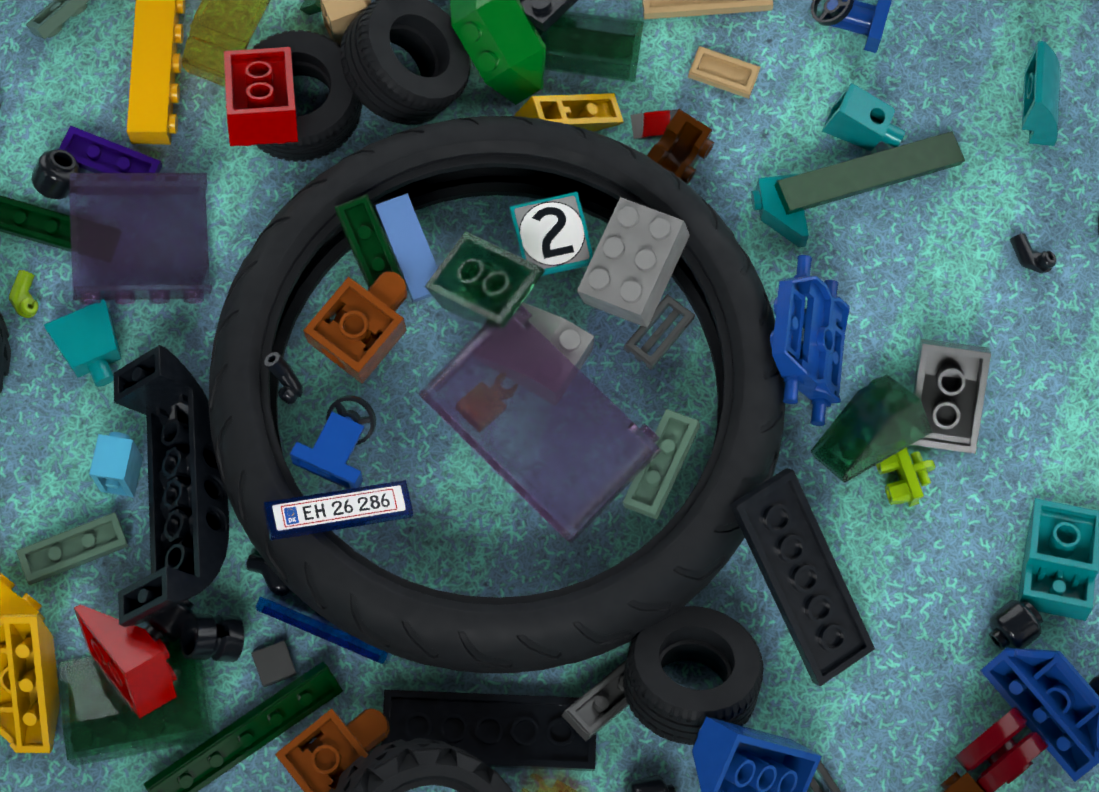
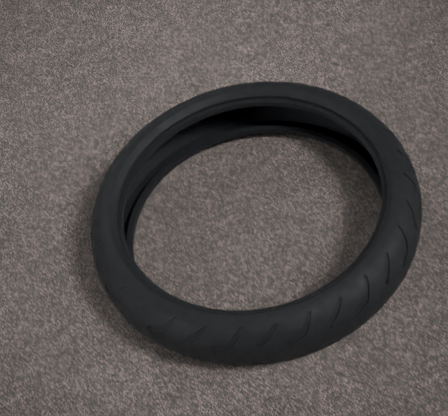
[208,116,785,673]

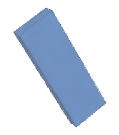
[375,193,446,303]

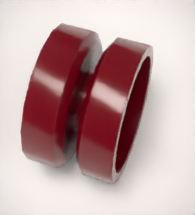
[955,707,1049,792]

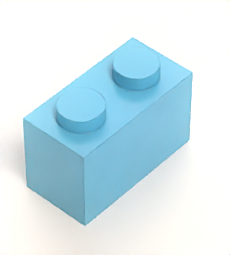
[89,432,143,497]

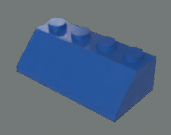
[692,716,822,792]

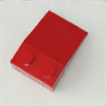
[224,47,298,146]
[74,604,177,718]

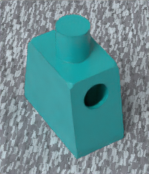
[822,83,906,151]
[44,299,122,387]

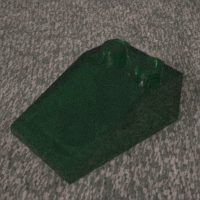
[425,231,545,328]
[811,375,932,483]

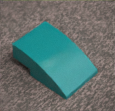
[1021,41,1061,146]
[1018,498,1099,621]

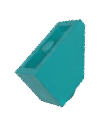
[751,174,809,247]

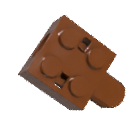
[303,271,408,384]
[275,708,390,792]

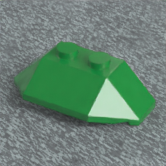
[450,0,546,105]

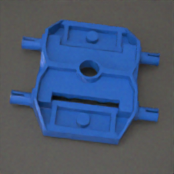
[770,255,850,426]

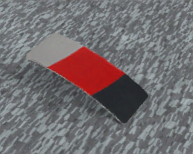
[630,110,678,139]

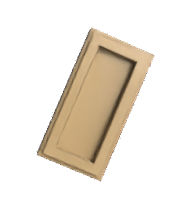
[688,46,761,99]

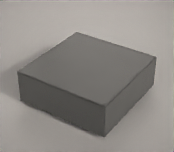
[251,641,297,687]

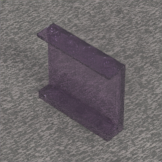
[69,173,212,305]

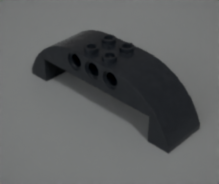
[114,345,229,627]

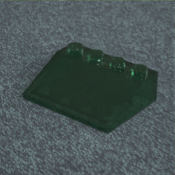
[59,639,215,766]

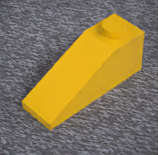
[514,93,624,132]

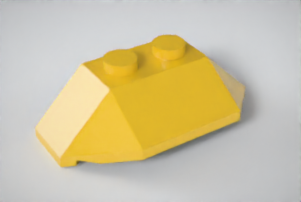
[0,615,60,753]

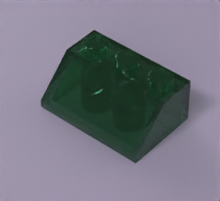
[541,11,644,82]

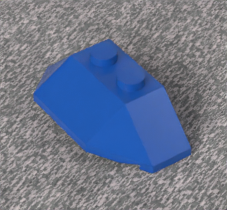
[980,648,1099,782]

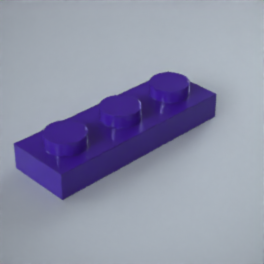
[58,126,162,194]

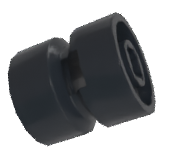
[180,613,244,662]

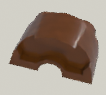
[647,109,715,185]

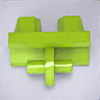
[874,439,936,507]

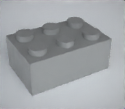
[577,197,690,328]

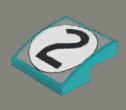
[510,192,593,280]

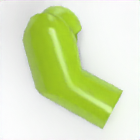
[9,270,39,318]

